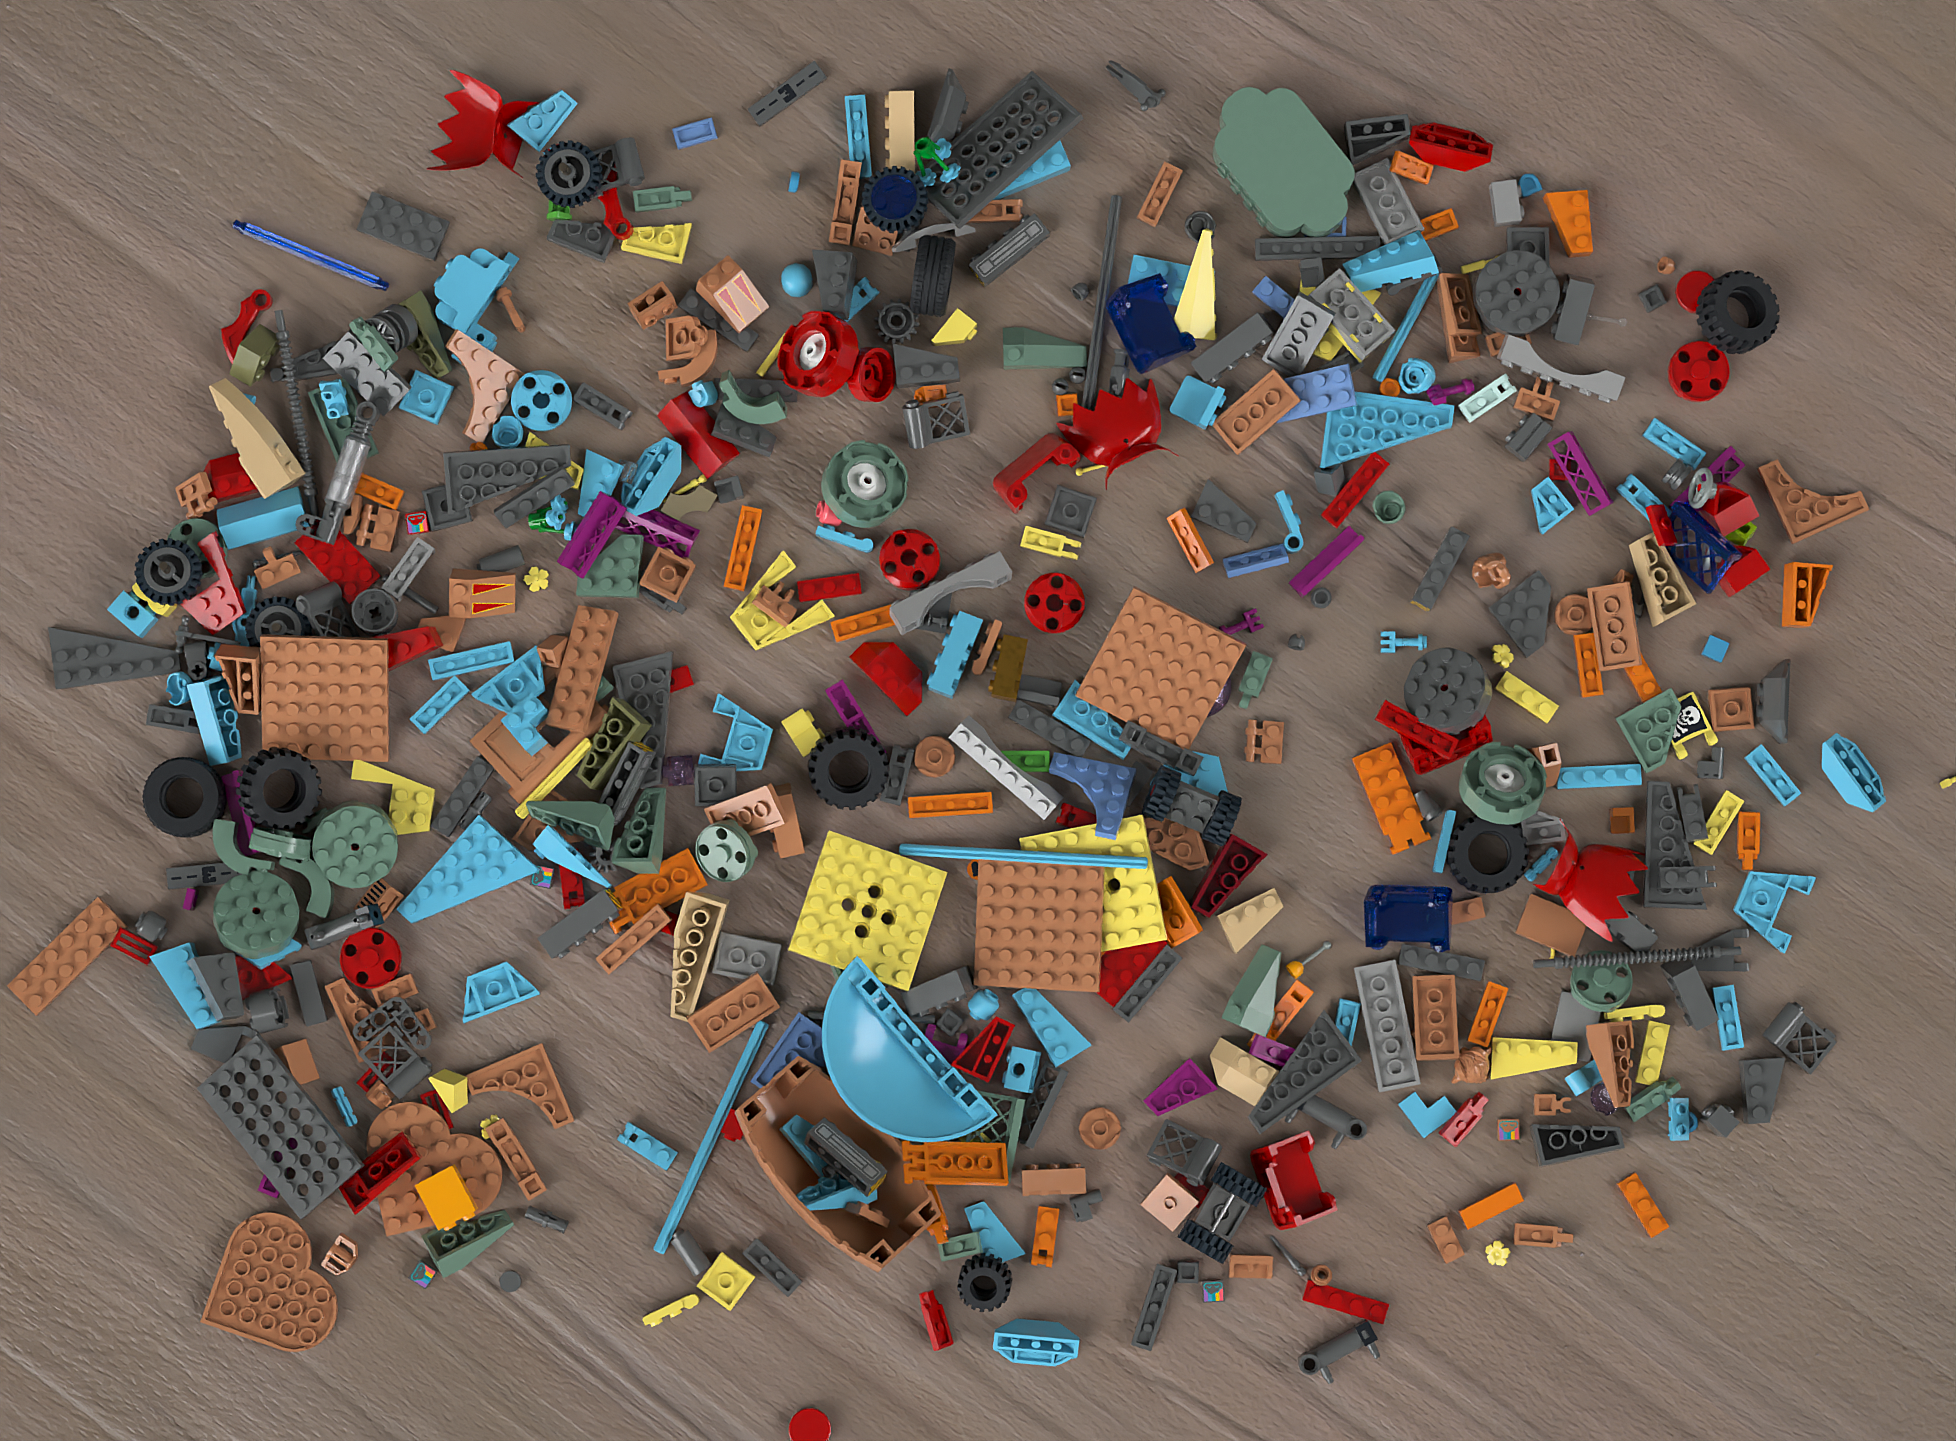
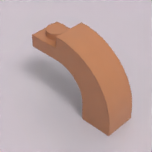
[658,329,718,388]

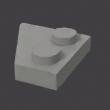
[1520,811,1566,845]

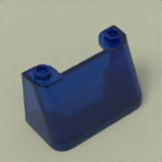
[1106,273,1197,374]
[1364,885,1453,952]

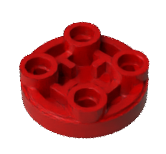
[1675,271,1715,313]
[789,1408,831,1441]

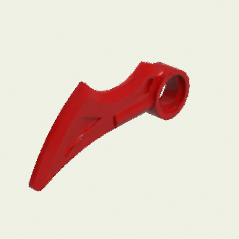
[597,164,634,240]
[221,289,273,364]

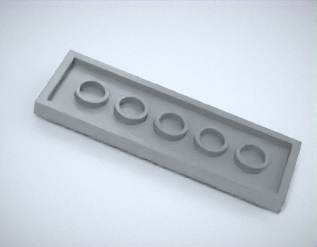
[1354,960,1421,1092]

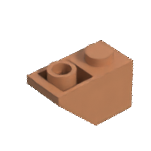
[1527,743,1562,787]

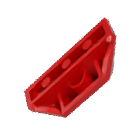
[1409,122,1493,172]
[203,453,259,503]
[849,642,922,716]

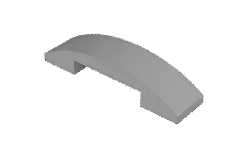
[891,223,976,252]

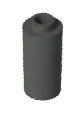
[477,545,526,572]
[671,1229,712,1277]

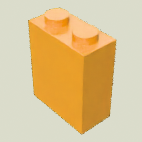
[415,1164,478,1231]

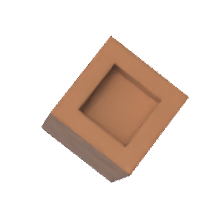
[537,635,568,667]

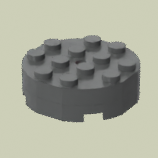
[1473,250,1560,337]
[1404,647,1492,735]

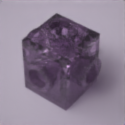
[663,755,694,786]

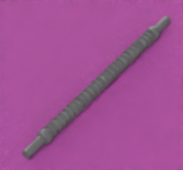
[274,310,320,517]
[1533,946,1741,969]

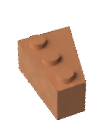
[214,644,262,715]

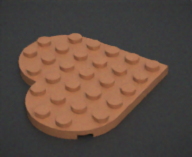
[367,1101,503,1236]
[200,1212,338,1352]

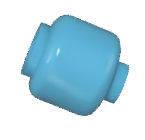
[968,989,999,1021]

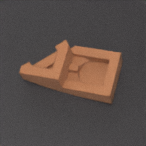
[343,495,363,534]

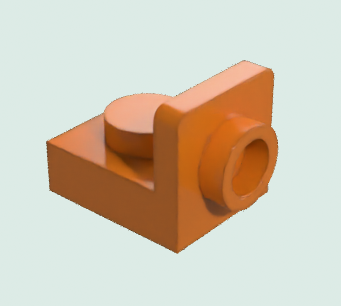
[914,384,947,408]

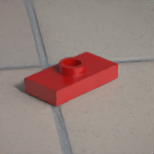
[1645,504,1678,546]
[670,665,694,693]

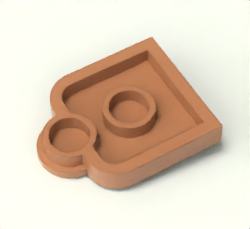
[666,316,708,362]

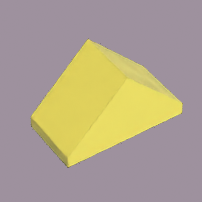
[428,1069,468,1113]

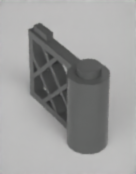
[591,137,645,199]
[902,391,970,449]
[296,581,360,638]
[1762,1001,1837,1075]
[358,1024,432,1099]
[1147,1119,1222,1186]

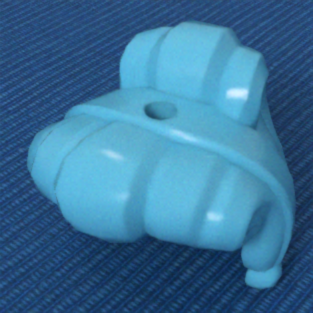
[1398,358,1436,394]

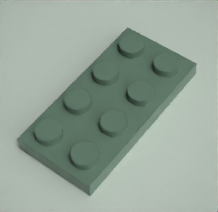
[308,378,379,462]

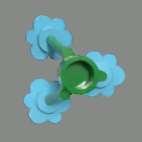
[913,136,961,187]

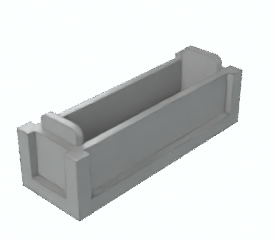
[381,537,435,602]

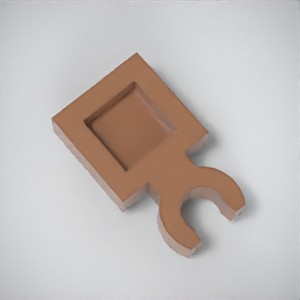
[1534,1094,1571,1115]

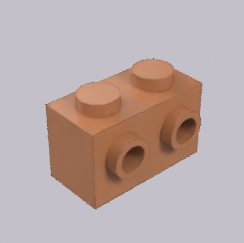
[627,281,678,330]

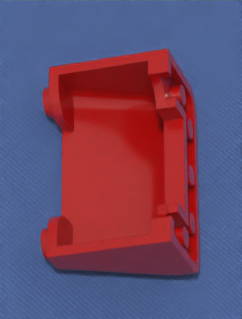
[993,433,1081,514]
[1398,712,1493,775]
[1250,1130,1338,1230]

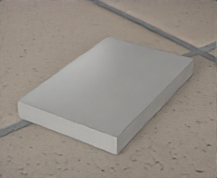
[712,932,782,985]
[1550,991,1601,1062]

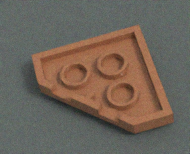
[512,790,585,851]
[1144,817,1209,871]

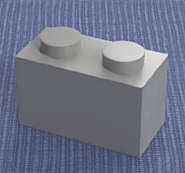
[1489,179,1524,227]

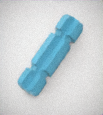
[1524,847,1559,882]
[331,1086,358,1127]

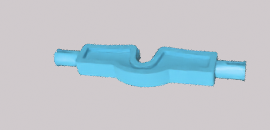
[232,575,258,646]

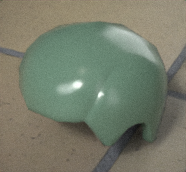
[1372,490,1406,524]

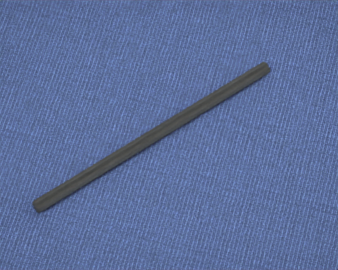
[1082,195,1122,411]

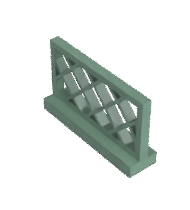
[966,1090,1025,1183]

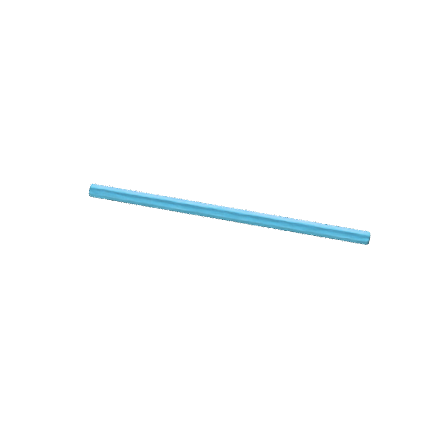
[899,844,1148,869]
[653,1020,769,1254]

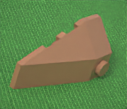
[1586,1021,1634,1108]

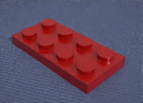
[294,521,382,604]
[1096,940,1167,1007]

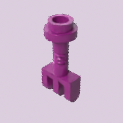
[1426,378,1475,405]
[1219,608,1264,635]

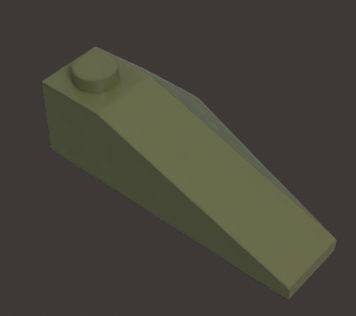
[398,291,452,379]

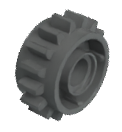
[874,299,919,345]

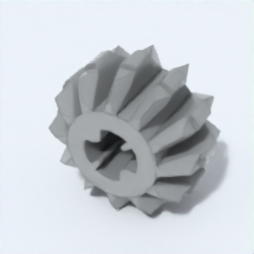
[589,839,617,873]

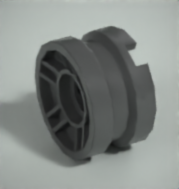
[1661,458,1693,491]

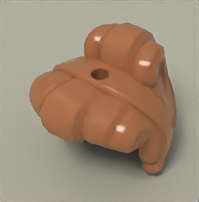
[1472,553,1511,589]

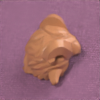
[1451,1047,1492,1084]

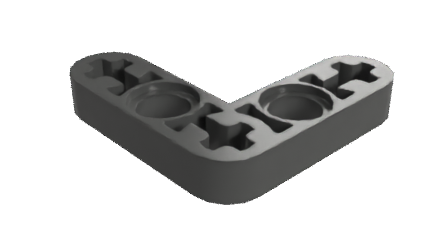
[353,997,432,1050]

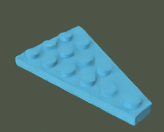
[1320,391,1455,468]
[396,815,540,923]

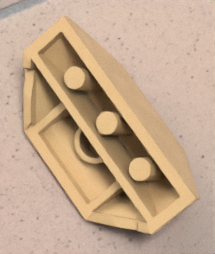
[1210,1037,1279,1106]

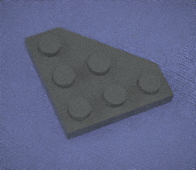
[1488,570,1551,658]

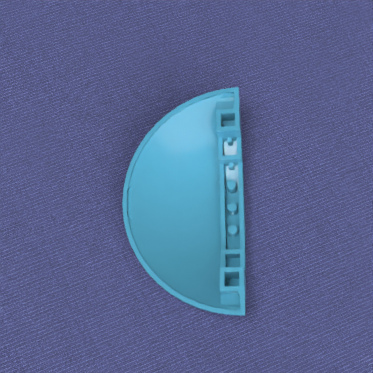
[822,956,998,1142]

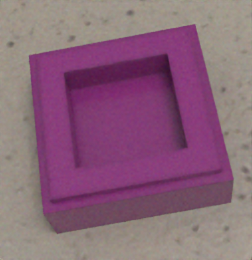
[182,888,199,911]

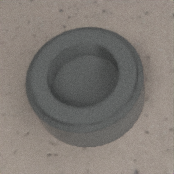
[499,1271,521,1292]

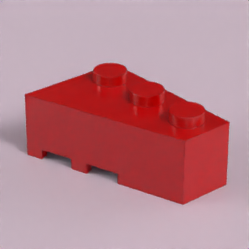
[950,1016,1015,1083]

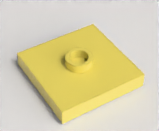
[697,1252,756,1311]

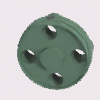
[167,518,228,579]
[695,819,758,882]
[249,827,313,861]
[1570,950,1633,1013]

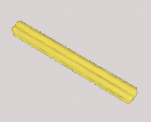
[515,738,593,819]

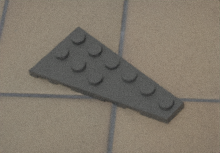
[612,651,673,789]

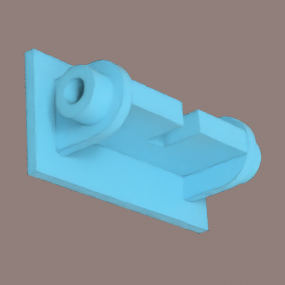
[1667,1098,1689,1141]

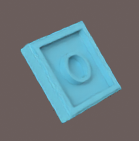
[398,370,454,425]

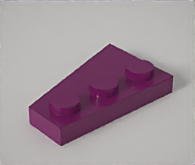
[1143,1058,1218,1116]

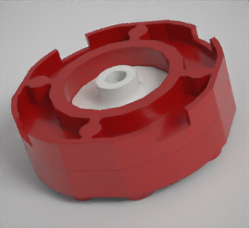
[777,311,859,397]

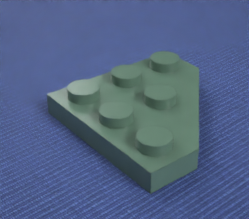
[576,534,644,598]
[1615,688,1681,773]

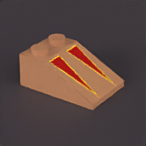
[696,255,769,333]
[449,568,516,618]

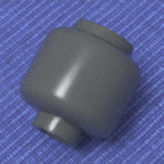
[135,911,168,942]

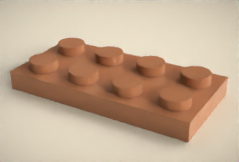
[1212,369,1302,455]
[1587,582,1642,671]
[704,783,789,836]
[686,972,780,1053]
[1412,975,1459,1061]

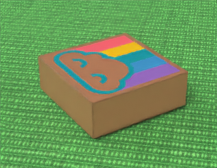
[1497,1119,1520,1141]

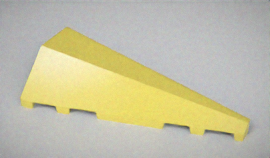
[1170,229,1217,340]

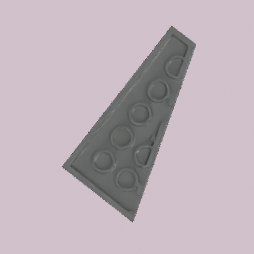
[443,444,571,515]
[48,627,182,690]
[1643,781,1707,910]
[1247,1010,1362,1134]

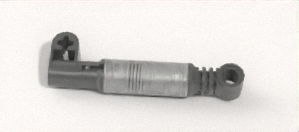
[296,401,380,545]

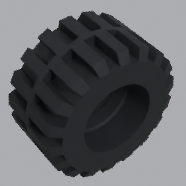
[957,1253,1012,1312]

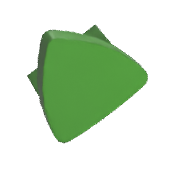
[546,200,572,221]

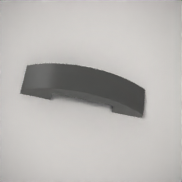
[1119,720,1204,776]

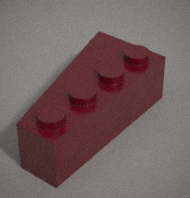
[1189,834,1268,918]

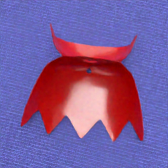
[427,70,540,178]
[1056,378,1179,490]
[1533,819,1648,942]

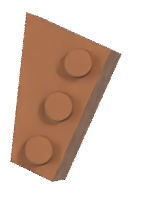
[769,783,805,858]
[1021,1163,1086,1196]

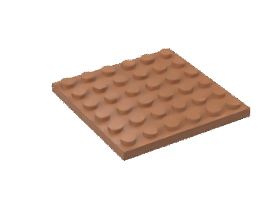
[1075,586,1246,750]
[260,634,389,762]
[974,859,1105,992]

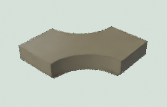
[661,484,717,521]

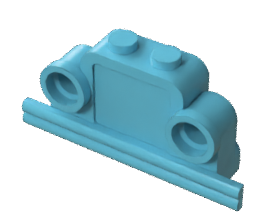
[434,248,519,334]

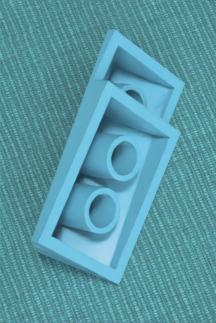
[217,487,311,550]

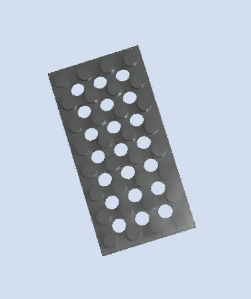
[915,71,1084,229]
[197,1034,365,1219]

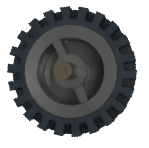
[536,140,603,208]
[134,538,203,606]
[245,596,312,647]

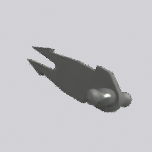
[1106,60,1166,111]
[175,615,241,654]

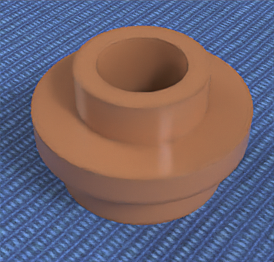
[1311,1265,1332,1286]

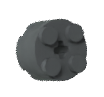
[245,986,289,1034]

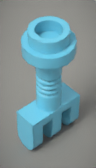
[1381,631,1427,653]

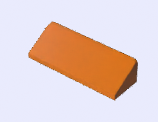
[1458,1182,1524,1230]

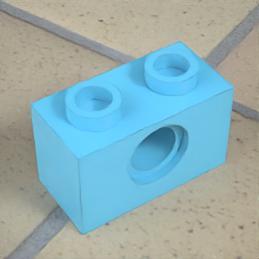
[107,590,159,638]
[1002,1046,1041,1094]

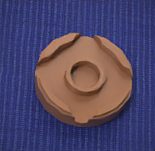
[1554,594,1593,636]
[914,736,955,778]
[1079,1107,1121,1150]

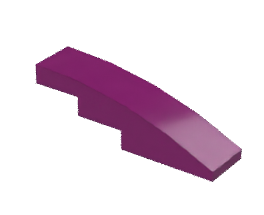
[825,679,887,754]

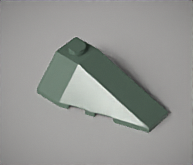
[612,788,666,874]
[526,801,615,851]
[1222,945,1281,1037]
[421,1210,514,1278]

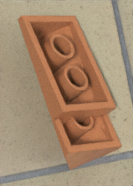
[1436,273,1482,363]

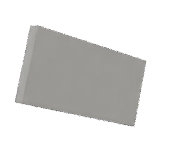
[1353,158,1424,245]

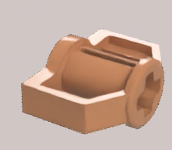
[321,1233,358,1276]

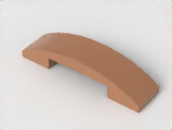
[829,159,862,245]
[485,1118,547,1201]

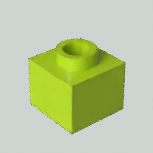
[1725,522,1757,546]

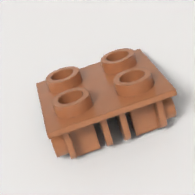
[852,206,900,256]

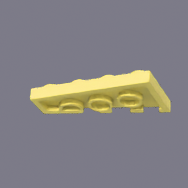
[1491,1037,1578,1079]

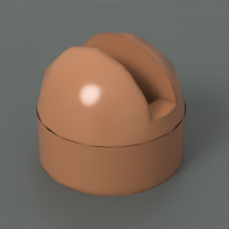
[1657,256,1675,274]

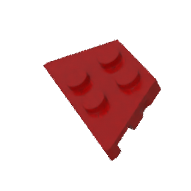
[235,956,292,1001]

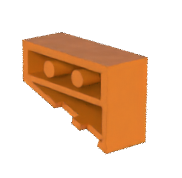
[1543,190,1593,258]
[1782,562,1833,628]

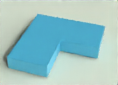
[1398,1092,1456,1138]

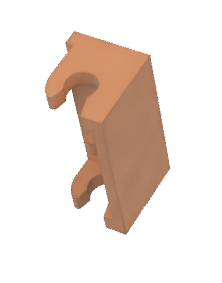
[1229,1254,1273,1279]

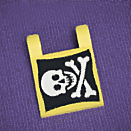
[1671,692,1718,760]

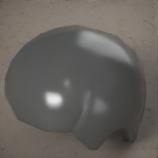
[1184,211,1216,243]

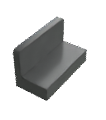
[1017,675,1062,707]

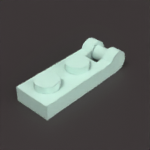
[1458,373,1518,423]

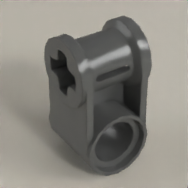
[184,641,211,681]

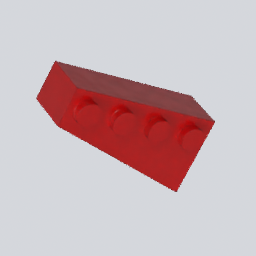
[370,626,443,672]

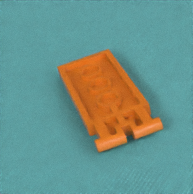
[1352,742,1431,855]
[608,848,708,934]
[902,1141,1009,1186]

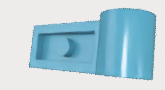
[1274,490,1303,554]
[1565,1060,1603,1097]

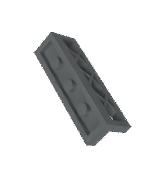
[1018,1061,1069,1149]

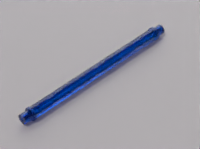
[232,220,389,291]

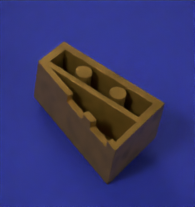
[988,634,1028,702]

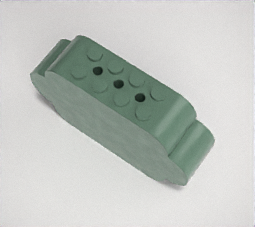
[1213,87,1355,238]

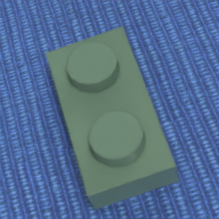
[938,1232,983,1262]

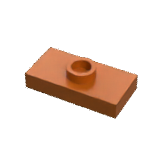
[1389,150,1434,185]

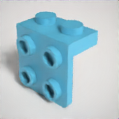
[1170,376,1227,430]

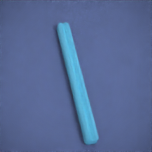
[1373,274,1439,382]

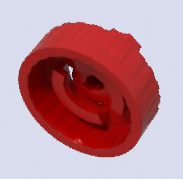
[846,347,896,402]

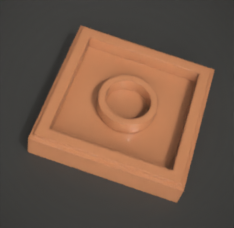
[1708,687,1755,732]

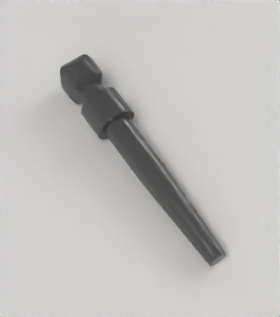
[252,551,302,568]
[1269,1235,1306,1276]

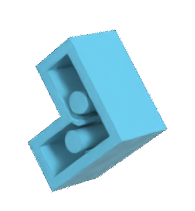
[501,693,549,756]

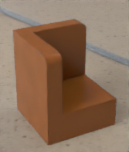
[1609,807,1635,834]

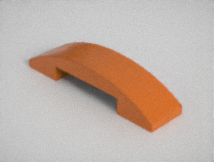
[1247,979,1314,1047]

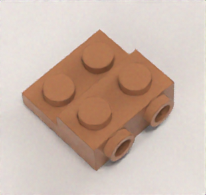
[639,546,696,603]

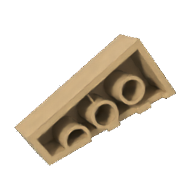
[885,90,915,174]
[1629,532,1696,627]

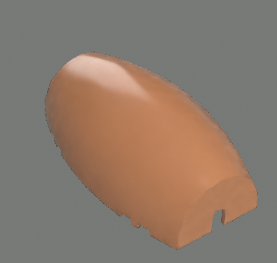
[734,1056,941,1272]

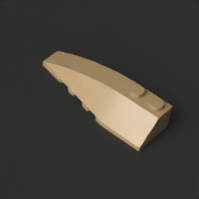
[209,378,306,499]
[670,891,730,1022]

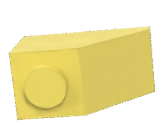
[931,308,978,346]

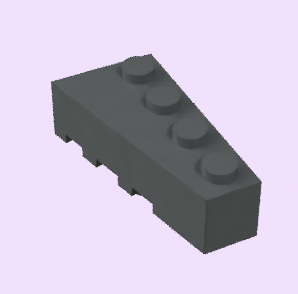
[1605,903,1658,953]
[1530,1124,1625,1168]

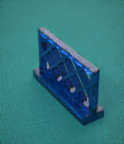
[1665,502,1743,594]

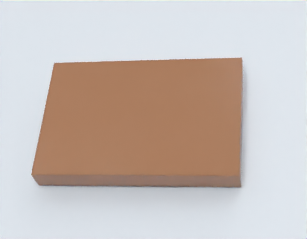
[1515,894,1586,957]

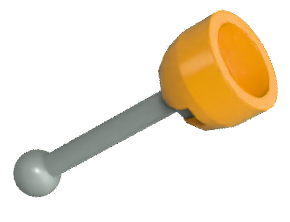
[1285,941,1331,979]

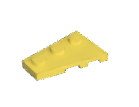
[621,223,692,264]

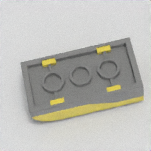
[1308,268,1396,363]

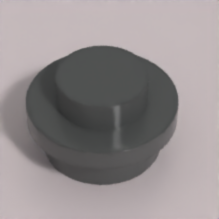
[1311,587,1332,609]

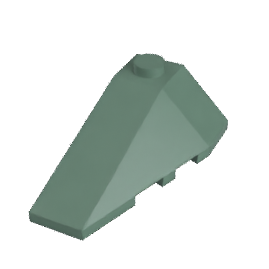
[1003,327,1087,370]

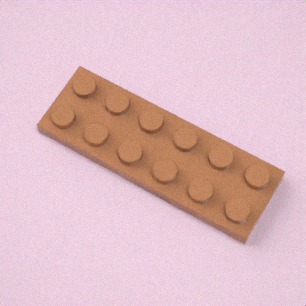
[545,605,619,733]
[7,897,128,1016]

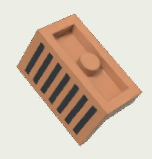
[353,878,404,928]

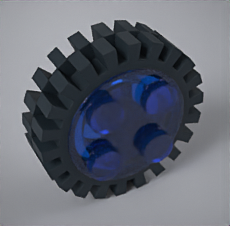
[862,166,928,234]

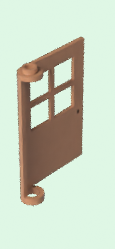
[470,665,609,804]

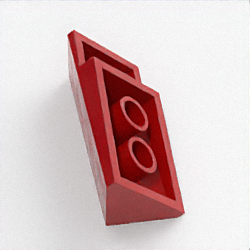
[657,390,740,480]
[339,1131,422,1215]

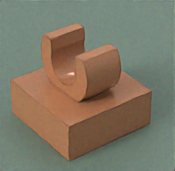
[365,1080,395,1110]

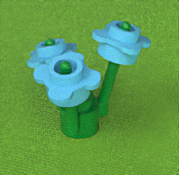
[528,495,578,541]

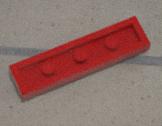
[1321,452,1390,529]
[1374,700,1459,760]
[1302,1279,1389,1325]

